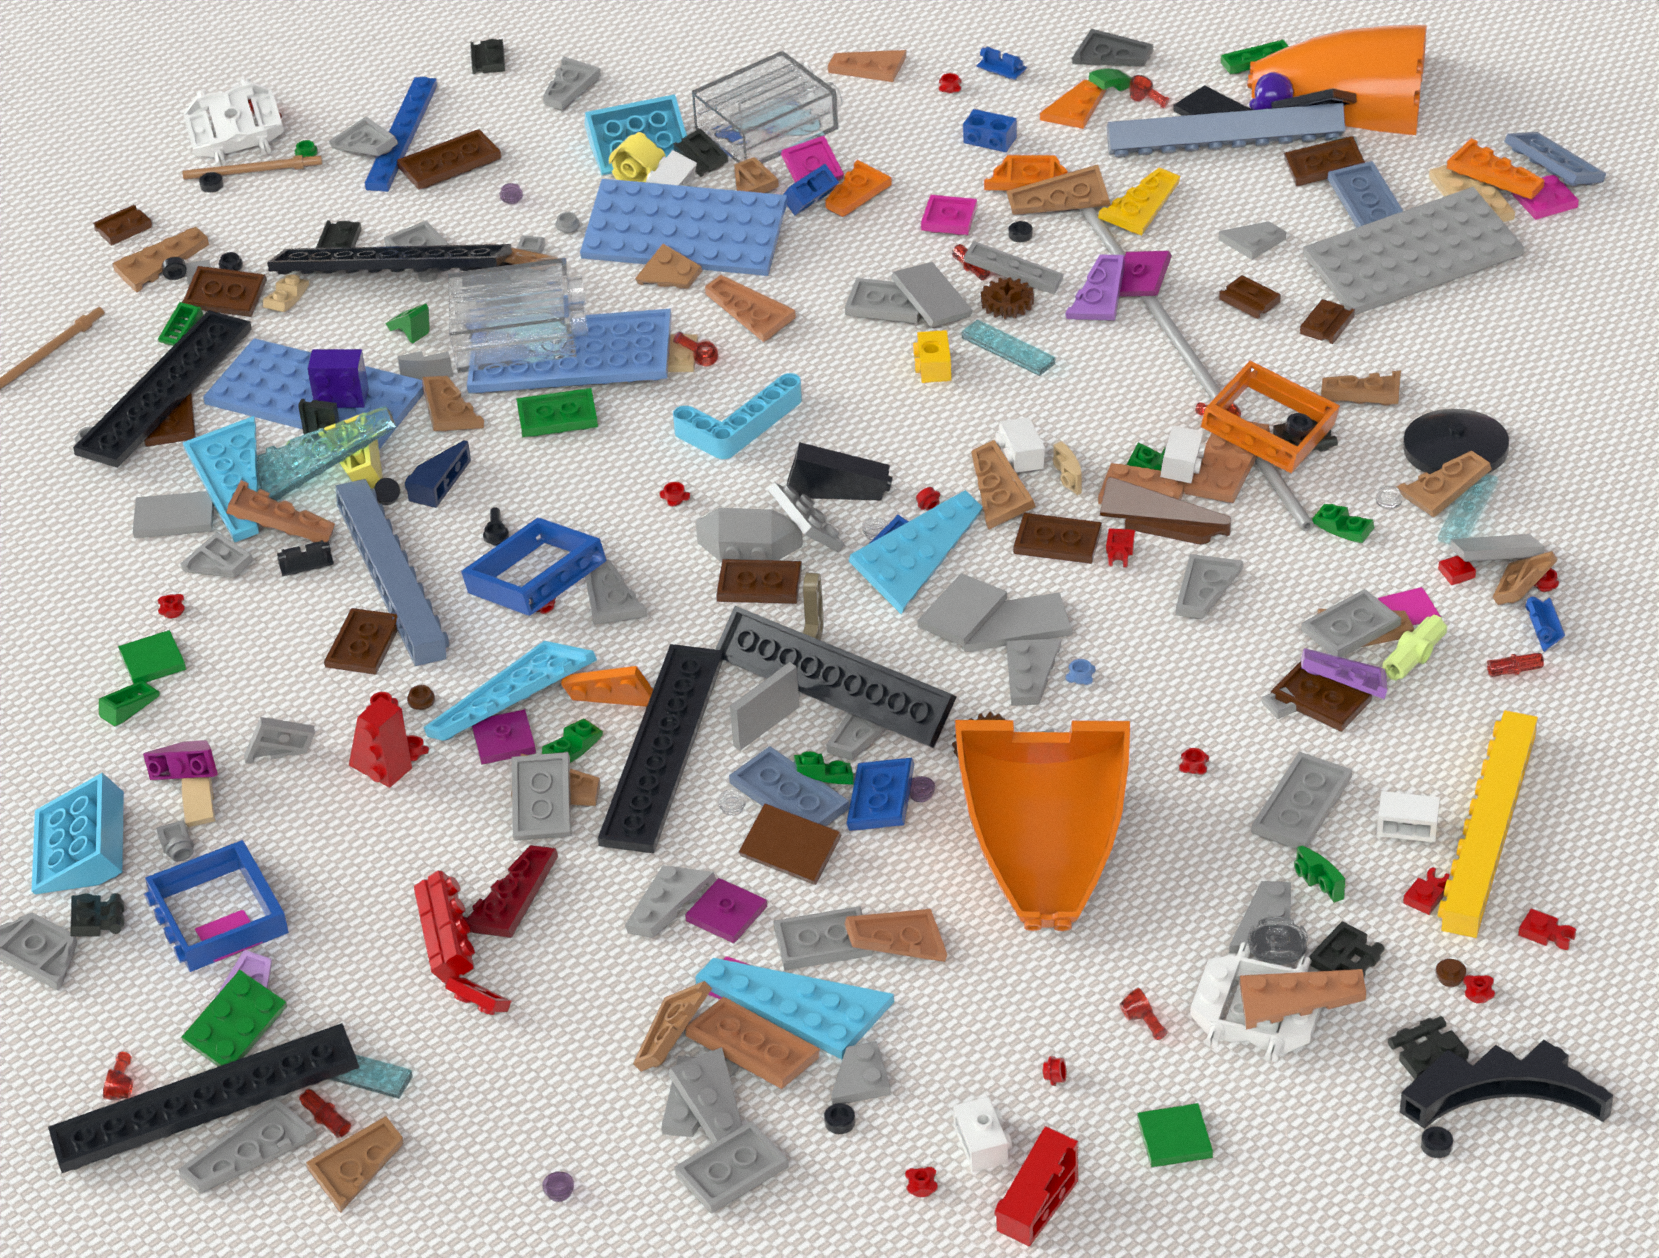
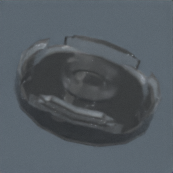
[1248,917,1308,965]

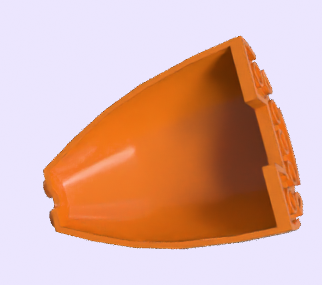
[1248,25,1427,135]
[955,720,1130,931]

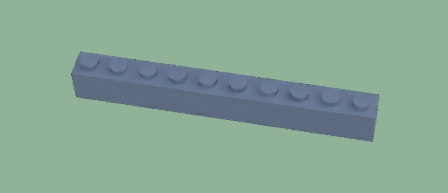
[1106,103,1346,157]
[336,479,449,666]

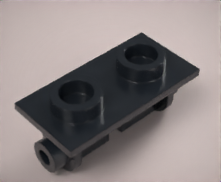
[277,540,334,577]

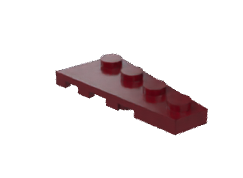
[463,845,558,938]

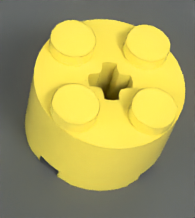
[609,132,665,182]

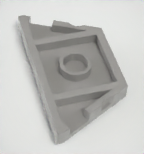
[0,912,78,990]

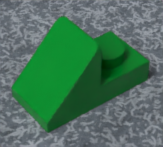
[385,303,430,343]

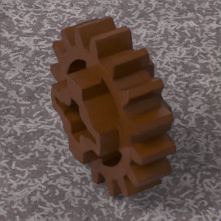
[981,277,1034,319]

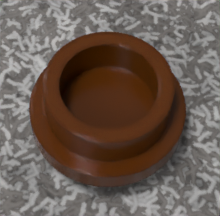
[407,685,435,710]
[1435,959,1466,987]

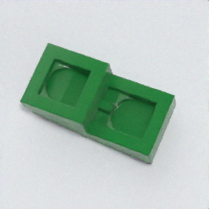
[1089,68,1137,91]

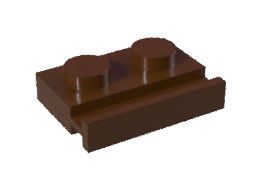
[93,204,153,246]
[1219,275,1281,319]
[1300,299,1355,344]

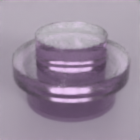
[499,183,523,204]
[909,776,935,802]
[542,1171,574,1202]

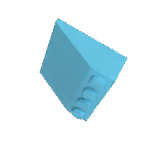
[584,94,687,175]
[31,773,124,894]

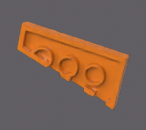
[1447,138,1544,199]

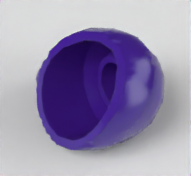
[1249,72,1294,110]

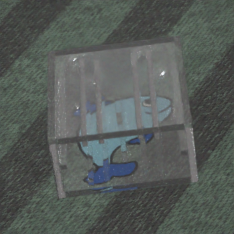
[692,50,842,164]
[448,258,588,373]

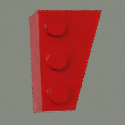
[348,697,412,788]
[994,1126,1078,1247]

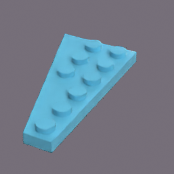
[183,416,259,543]
[849,490,983,614]
[423,641,597,741]
[695,958,894,1060]

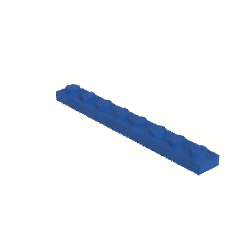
[365,76,437,192]

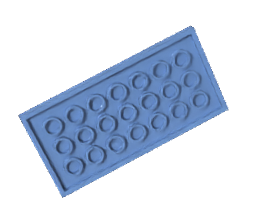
[580,179,788,276]
[467,309,672,393]
[203,338,424,449]

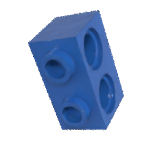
[963,109,1017,153]
[783,164,839,216]

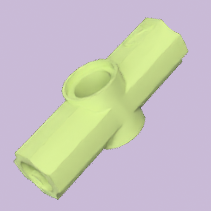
[1383,614,1447,681]

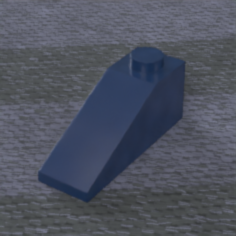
[405,440,471,508]

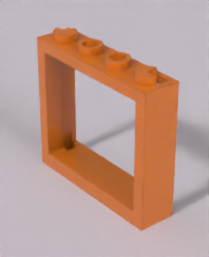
[1201,360,1340,474]

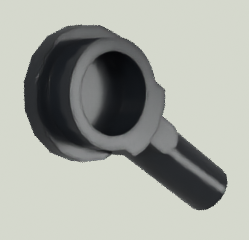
[219,252,243,271]
[483,507,509,545]

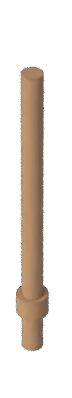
[182,155,323,180]
[0,307,105,390]

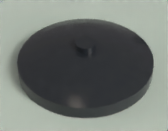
[1403,409,1509,474]

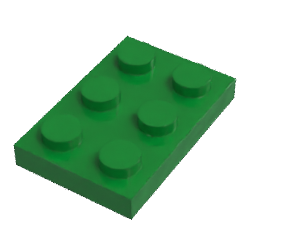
[516,388,598,438]
[181,969,287,1067]

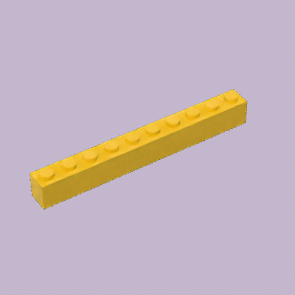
[1438,710,1538,938]

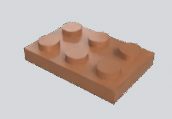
[1098,463,1185,504]

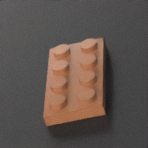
[1183,421,1270,503]
[685,997,820,1089]

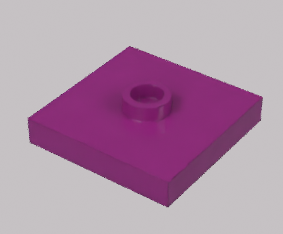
[1119,250,1172,297]
[472,709,536,765]
[685,878,767,944]

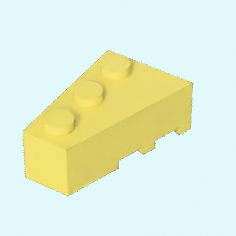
[317,413,383,488]

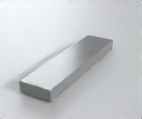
[964,241,1064,294]

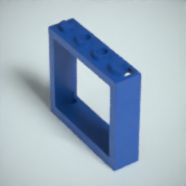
[461,517,607,616]
[144,840,289,972]

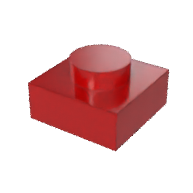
[1438,555,1476,586]

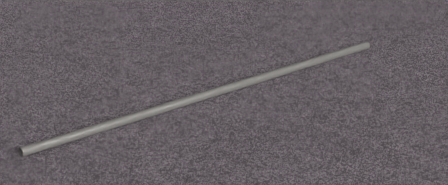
[1080,207,1314,531]

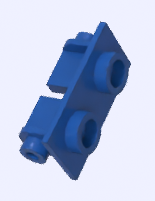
[976,46,1027,80]
[1525,597,1565,652]

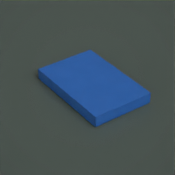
[847,757,915,831]

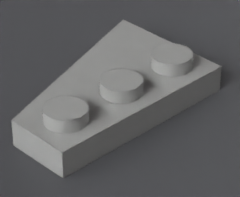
[1176,554,1243,619]

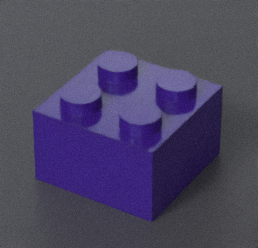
[307,349,369,408]

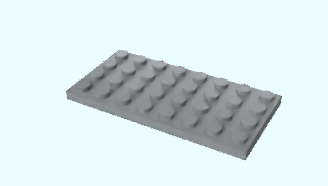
[1303,187,1525,315]

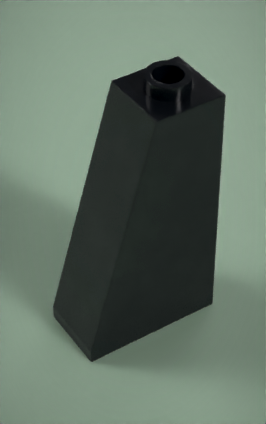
[786,442,893,501]

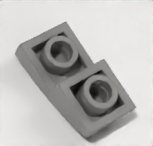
[397,351,453,380]

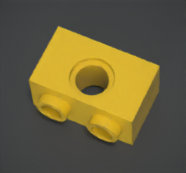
[913,330,952,383]

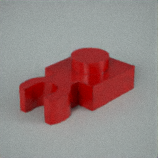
[1106,528,1135,568]
[1403,867,1450,915]
[1518,908,1576,950]

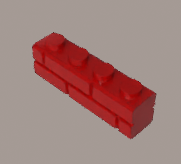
[414,870,475,984]

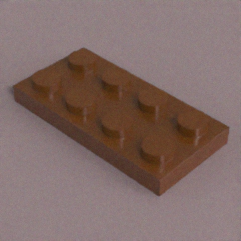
[397,129,501,190]

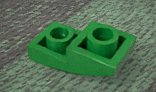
[1126,442,1166,471]
[1312,504,1375,543]
[542,718,603,763]
[794,751,854,784]
[1294,845,1346,903]

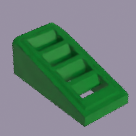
[158,302,204,346]
[99,681,160,727]

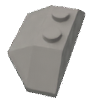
[696,508,803,562]

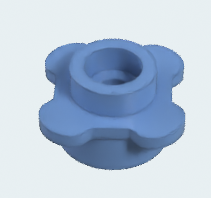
[1066,659,1096,685]

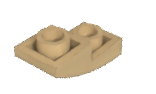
[263,274,309,312]
[1053,441,1082,496]
[182,777,216,827]

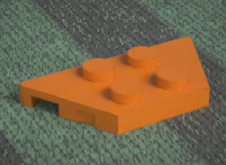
[984,155,1068,190]

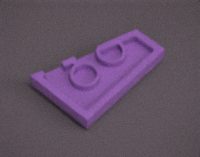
[1065,254,1125,320]
[1301,648,1388,699]

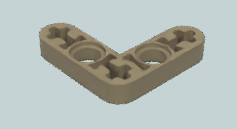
[803,572,824,640]

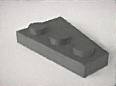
[1072,28,1154,66]

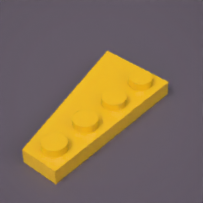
[1098,167,1181,236]

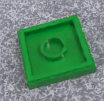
[118,630,186,684]
[1137,1103,1213,1168]

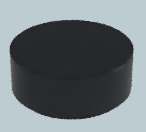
[199,172,223,193]
[1008,221,1033,242]
[162,257,187,280]
[1285,413,1313,438]
[374,478,400,505]
[824,1103,856,1134]
[1421,1126,1453,1158]

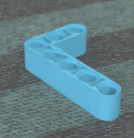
[673,373,802,459]

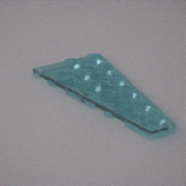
[257,406,396,501]

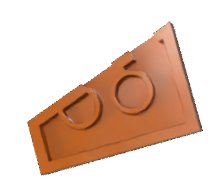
[1040,79,1106,129]
[825,160,892,217]
[561,666,653,707]

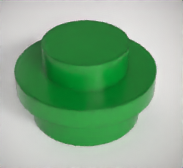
[294,140,318,157]

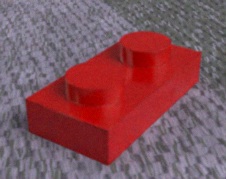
[445,977,511,1015]

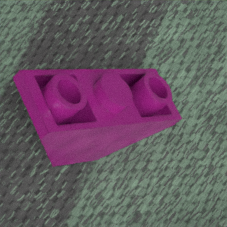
[143,740,218,780]

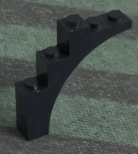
[1399,1039,1614,1129]

